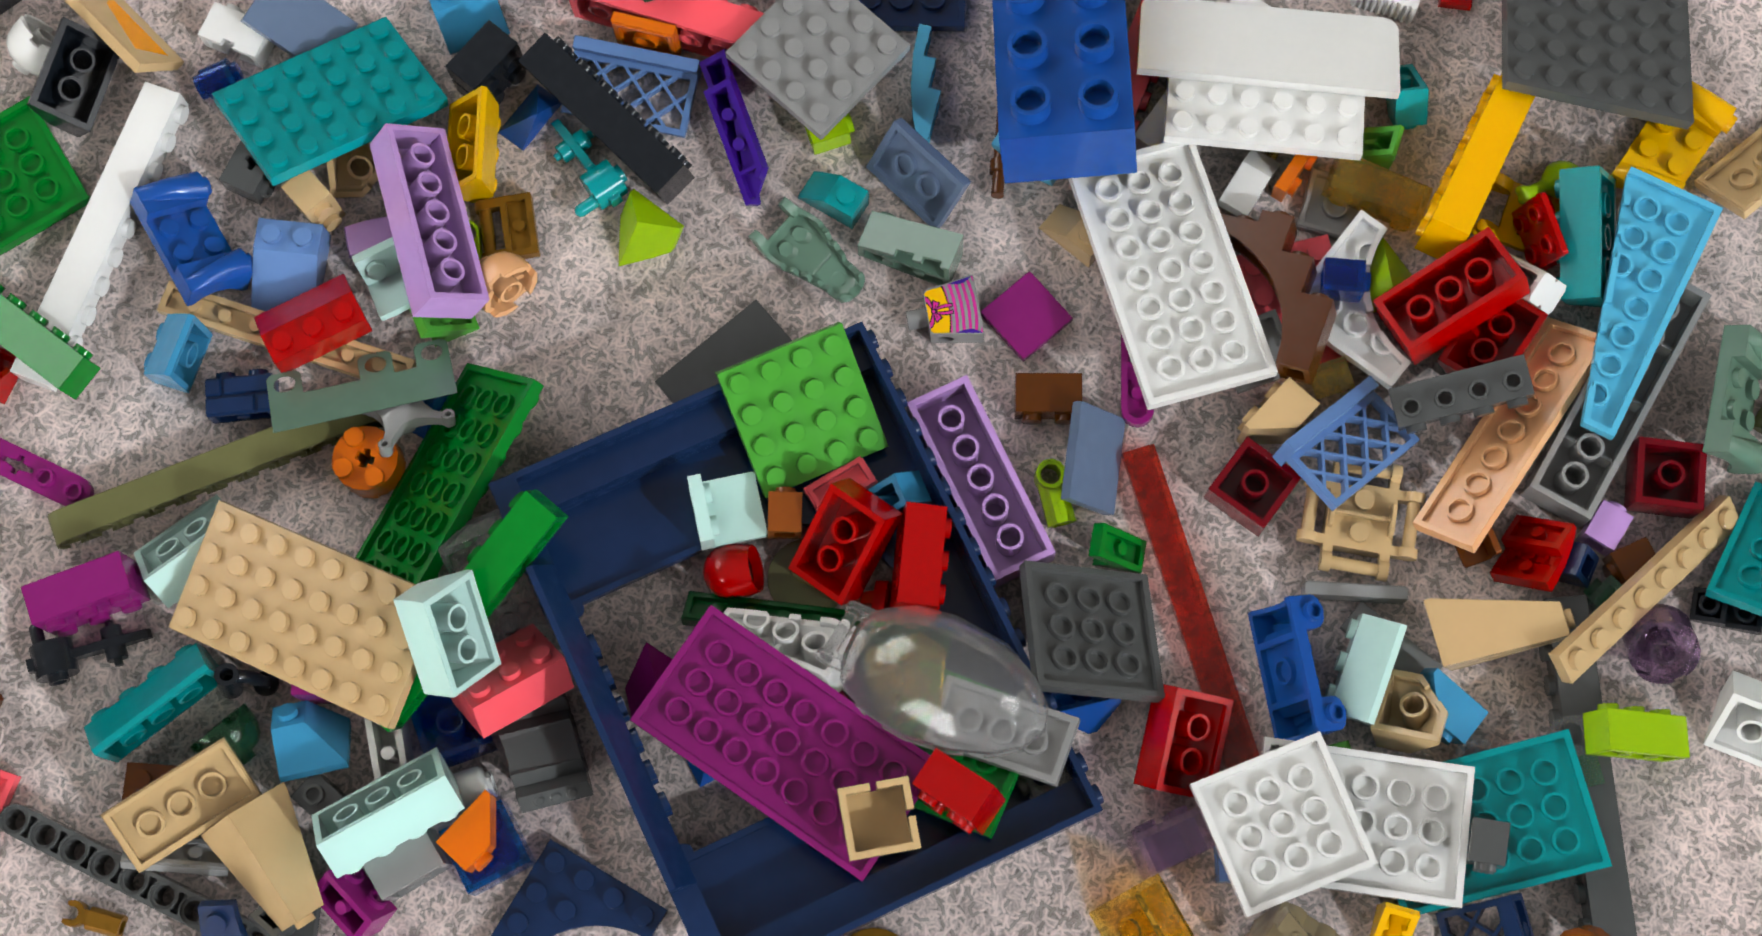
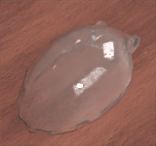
[815,601,1049,759]

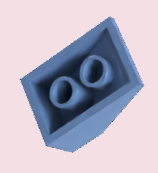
[251,218,332,311]

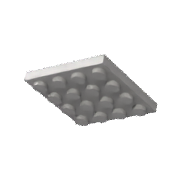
[725,0,910,140]

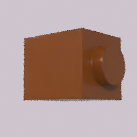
[767,487,803,539]

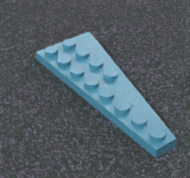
[1580,166,1723,440]

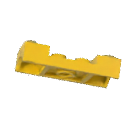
[1611,81,1738,189]

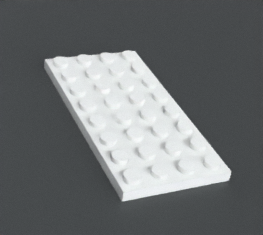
[1068,142,1278,410]

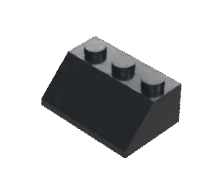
[27,17,119,137]

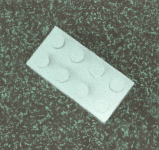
[311,747,465,878]

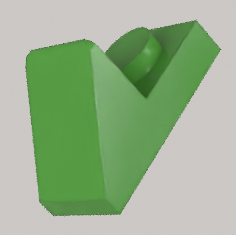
[409,308,480,347]

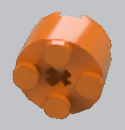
[332,426,406,499]

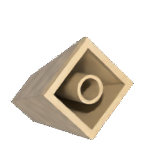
[1423,598,1577,671]
[201,782,324,932]

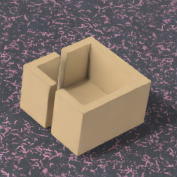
[837,776,921,862]

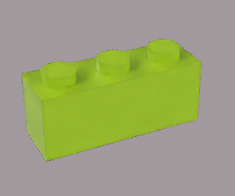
[1583,703,1690,762]

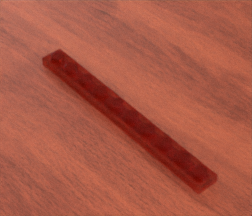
[1121,444,1260,769]

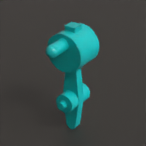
[551,119,629,217]

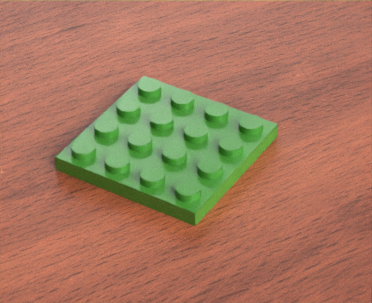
[715,322,889,498]

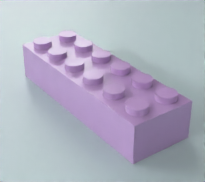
[369,123,490,319]
[907,375,1056,588]

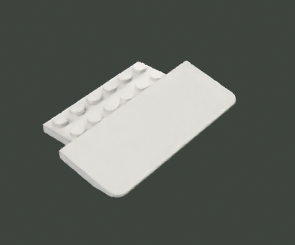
[1136,0,1401,161]

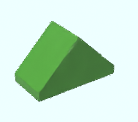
[1344,125,1404,173]

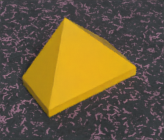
[1370,902,1420,936]

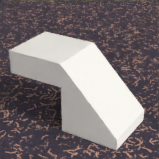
[1217,150,1280,217]

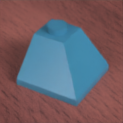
[271,700,351,783]

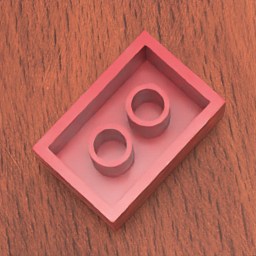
[451,623,574,739]

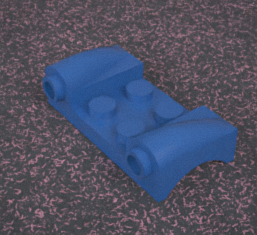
[130,171,253,306]
[1248,595,1347,741]

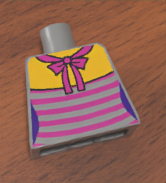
[906,275,984,343]

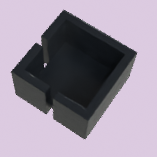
[445,20,526,105]

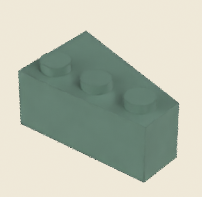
[857,211,964,286]

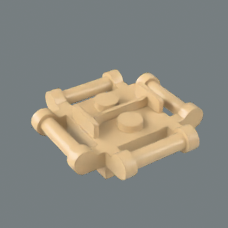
[1296,461,1426,582]

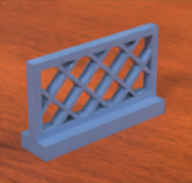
[560,35,702,138]
[1272,376,1420,512]

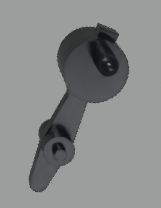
[25,620,153,686]

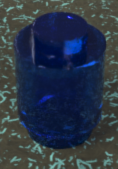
[192,58,244,100]

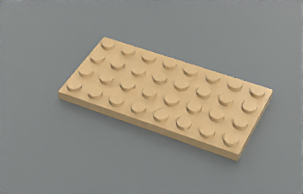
[169,500,417,729]

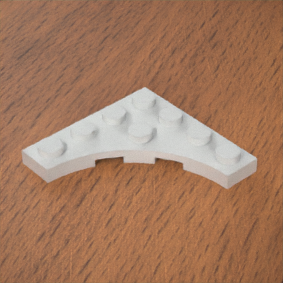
[1310,210,1411,390]

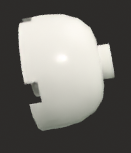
[6,14,54,76]

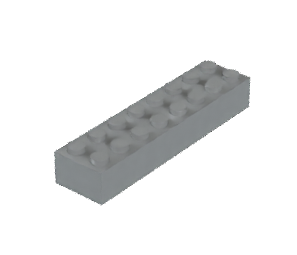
[1520,283,1712,528]

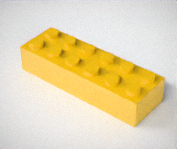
[1415,73,1535,259]

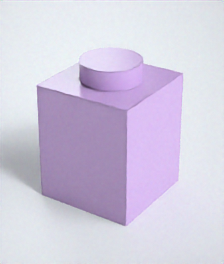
[1576,500,1634,557]

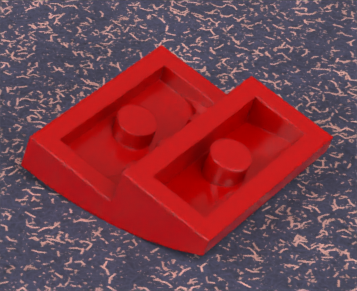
[1489,515,1577,592]

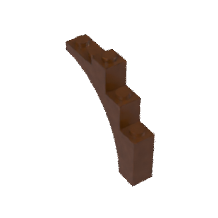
[1220,210,1337,385]

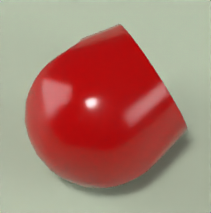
[703,544,765,597]

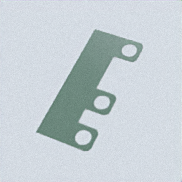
[266,339,457,433]

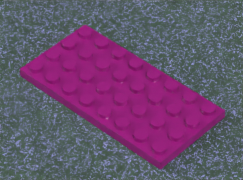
[630,605,930,882]

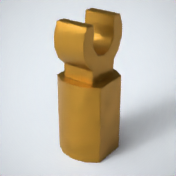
[61,900,128,936]

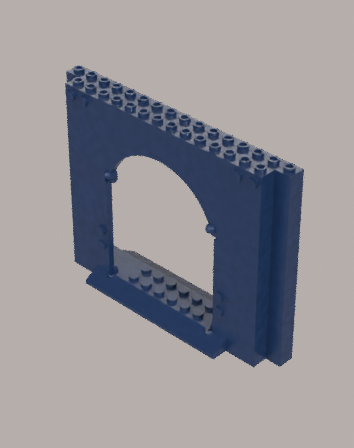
[488,322,1104,936]

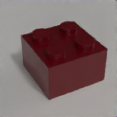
[1624,436,1707,519]
[1204,437,1301,537]

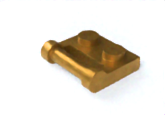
[474,192,541,259]

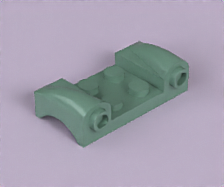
[1702,324,1762,474]

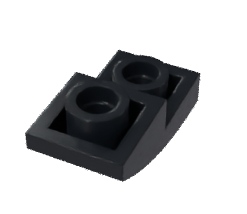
[1689,586,1762,635]

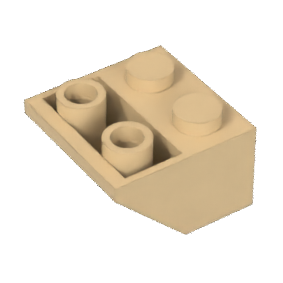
[1236,377,1320,444]

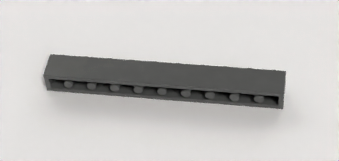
[1539,595,1637,936]

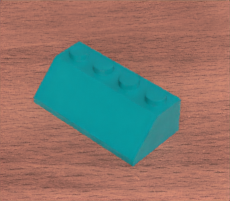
[1554,165,1616,307]
[84,643,218,763]

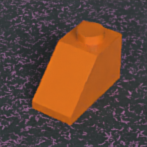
[436,790,496,873]

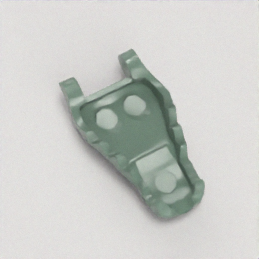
[748,197,865,303]

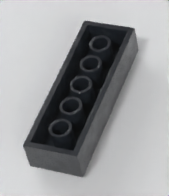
[518,33,695,205]

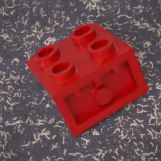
[1511,192,1569,270]

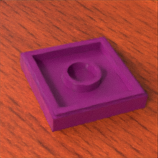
[980,271,1073,362]

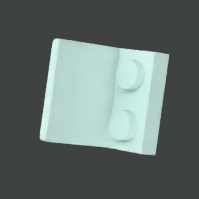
[351,237,410,321]
[687,472,768,550]

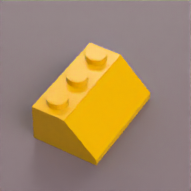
[447,86,501,203]

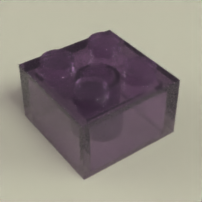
[1126,805,1215,880]

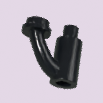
[214,663,279,699]

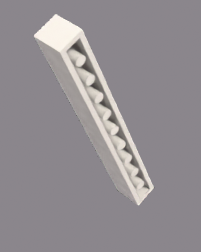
[10,81,189,392]

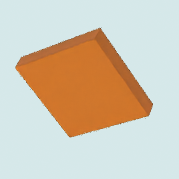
[611,11,682,56]

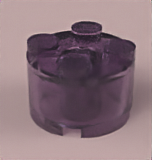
[1622,604,1701,684]

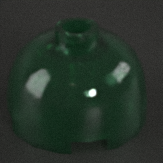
[190,703,261,765]

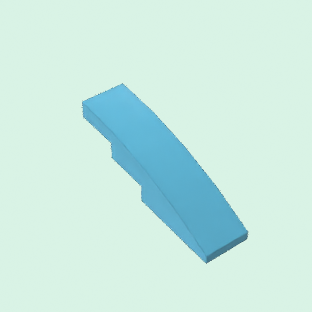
[911,24,941,143]

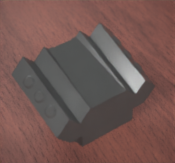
[498,693,593,813]

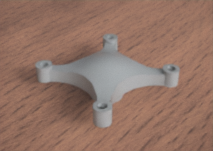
[363,367,456,457]

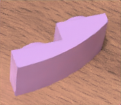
[344,216,392,258]

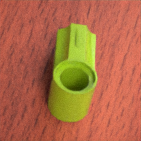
[1034,459,1076,529]

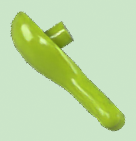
[1515,160,1578,204]

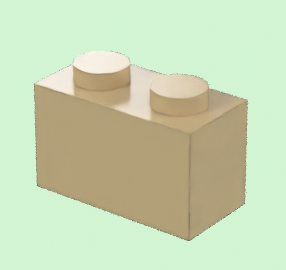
[281,170,346,232]

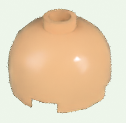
[479,251,537,318]

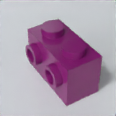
[317,868,397,936]

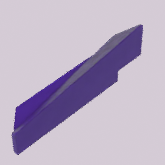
[699,49,769,206]

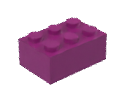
[21,551,151,637]

